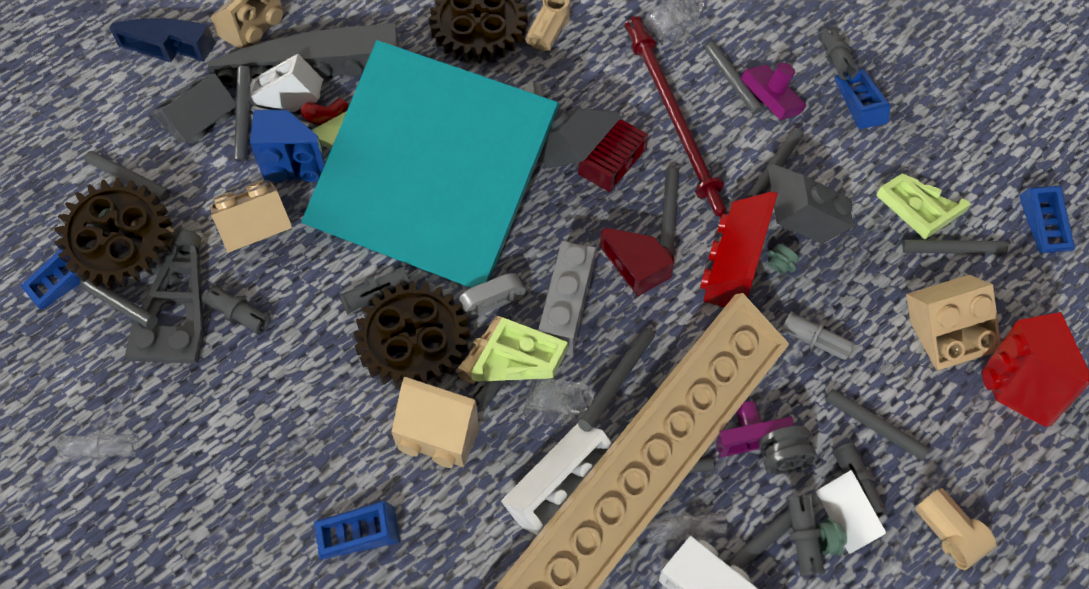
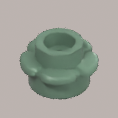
[766,244,799,275]
[816,518,847,556]

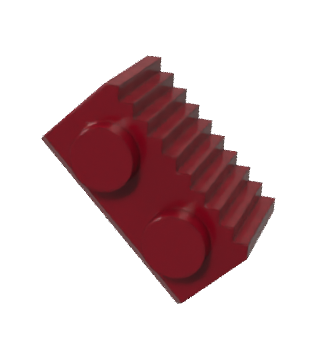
[578,118,648,192]

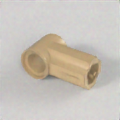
[526,0,571,52]
[915,488,997,570]

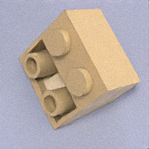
[211,0,284,49]
[209,180,292,253]
[906,275,1001,371]

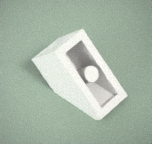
[249,54,323,112]

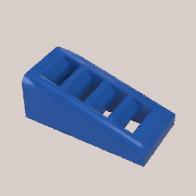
[834,69,891,129]
[1019,185,1075,254]
[21,248,86,310]
[314,501,400,560]

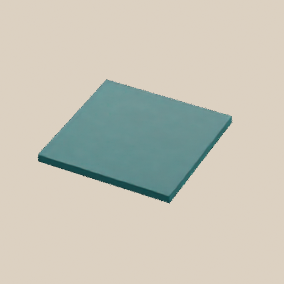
[301,40,560,288]

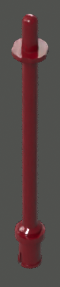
[624,16,727,217]

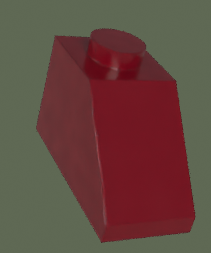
[600,228,674,297]

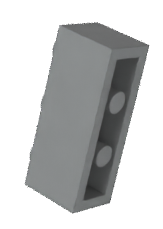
[538,241,596,356]

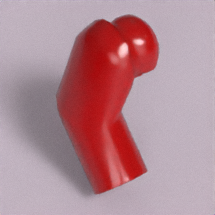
[301,98,349,126]

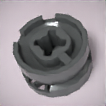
[758,426,818,475]

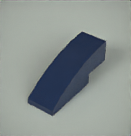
[109,18,215,62]

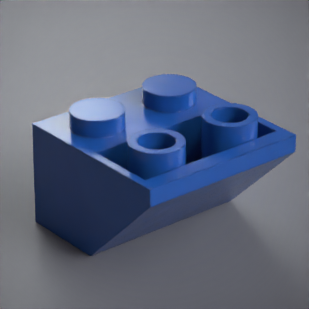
[250,110,326,183]

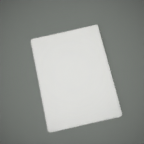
[816,470,886,554]

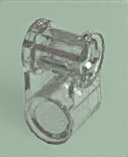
[644,0,704,46]
[523,378,594,426]

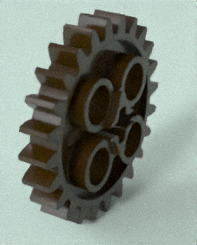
[429,0,528,64]
[54,178,173,289]
[354,281,470,390]

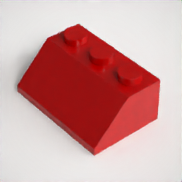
[700,192,778,308]
[982,312,1089,427]

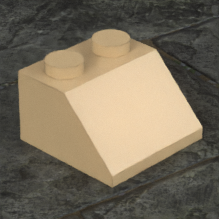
[391,377,480,468]

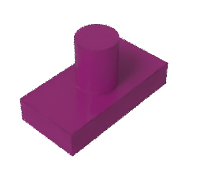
[741,63,807,120]
[716,401,795,458]

